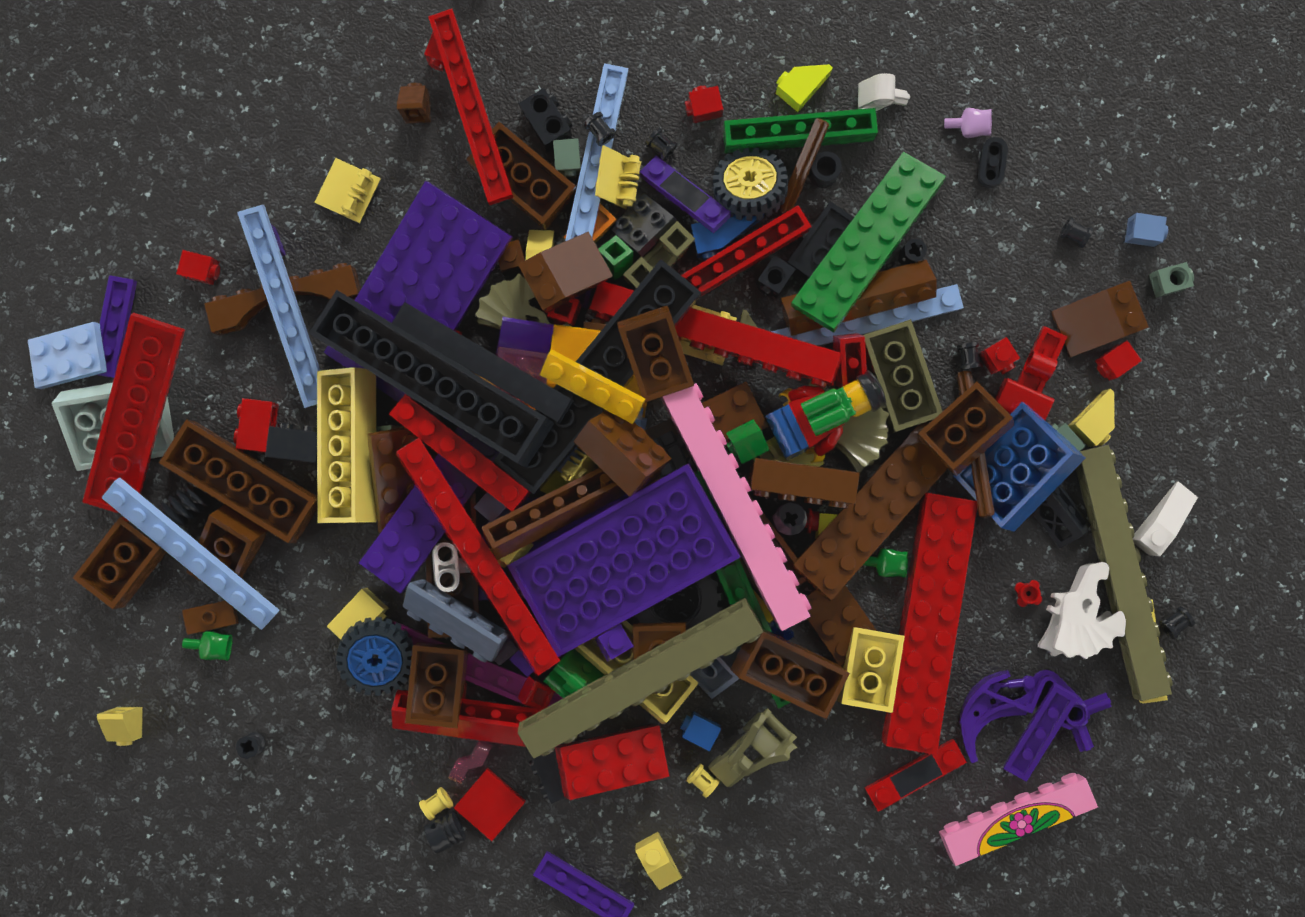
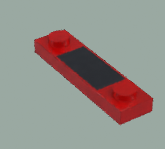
[864,739,967,812]

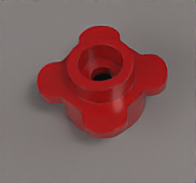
[804,508,819,534]
[1015,580,1042,607]

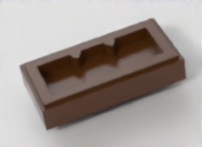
[182,600,239,635]

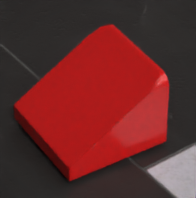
[518,676,555,710]

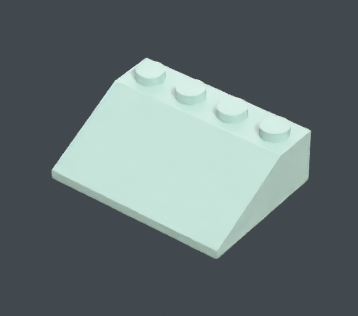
[52,383,174,471]

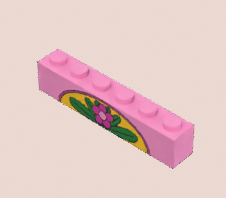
[939,773,1098,866]

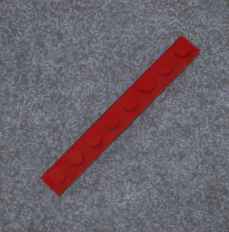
[428,8,514,205]

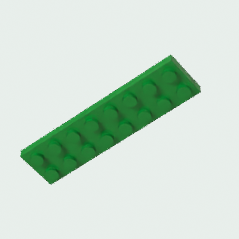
[791,152,946,333]

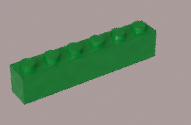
[723,108,878,154]

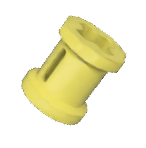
[686,763,720,798]
[419,787,453,821]

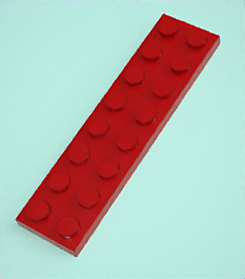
[82,313,185,514]

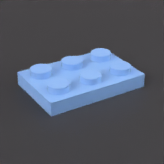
[28,322,107,389]

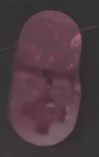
[448,740,492,785]

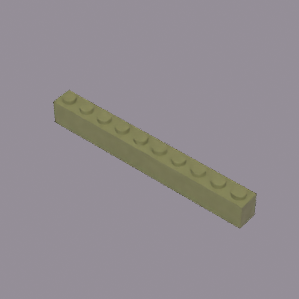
[1076,445,1172,701]
[518,598,763,758]

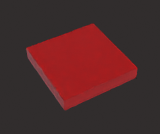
[454,768,526,841]

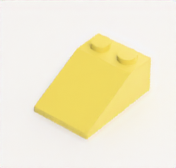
[837,627,905,713]

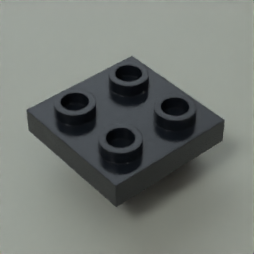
[609,193,677,257]

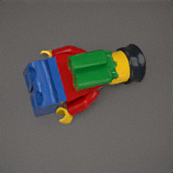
[765,370,887,463]

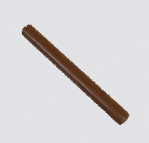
[957,370,994,517]

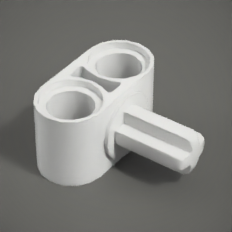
[858,74,910,111]
[432,542,471,592]

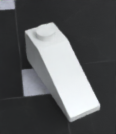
[1133,482,1198,556]

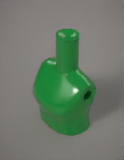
[863,548,908,578]
[182,631,233,661]

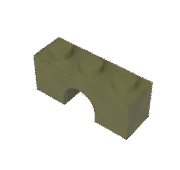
[623,221,695,290]

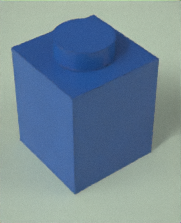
[680,711,721,752]

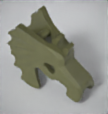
[476,274,572,344]
[809,382,889,473]
[708,708,797,788]

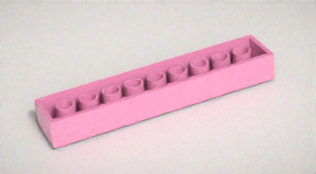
[661,383,812,631]

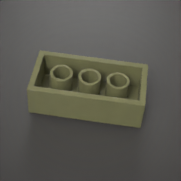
[863,319,943,434]

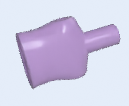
[944,108,992,138]

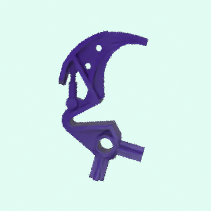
[959,669,1112,763]

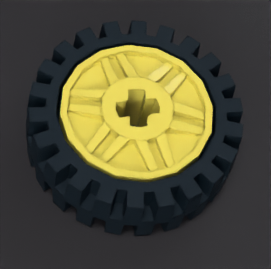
[713,148,788,221]

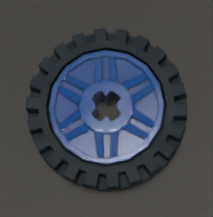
[336,617,413,696]

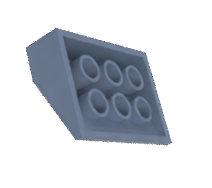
[403,579,510,663]

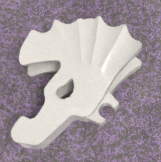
[1038,562,1126,659]

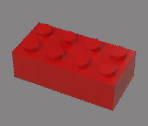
[555,724,669,800]

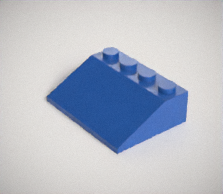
[953,402,1085,531]

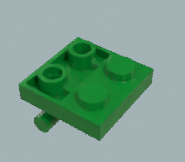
[543,649,605,698]

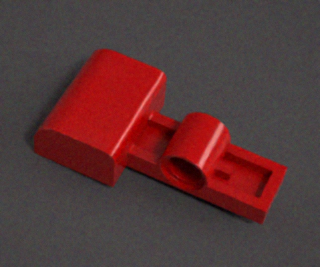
[995,326,1068,420]

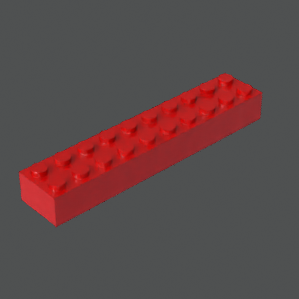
[881,493,977,755]

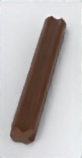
[779,118,829,213]

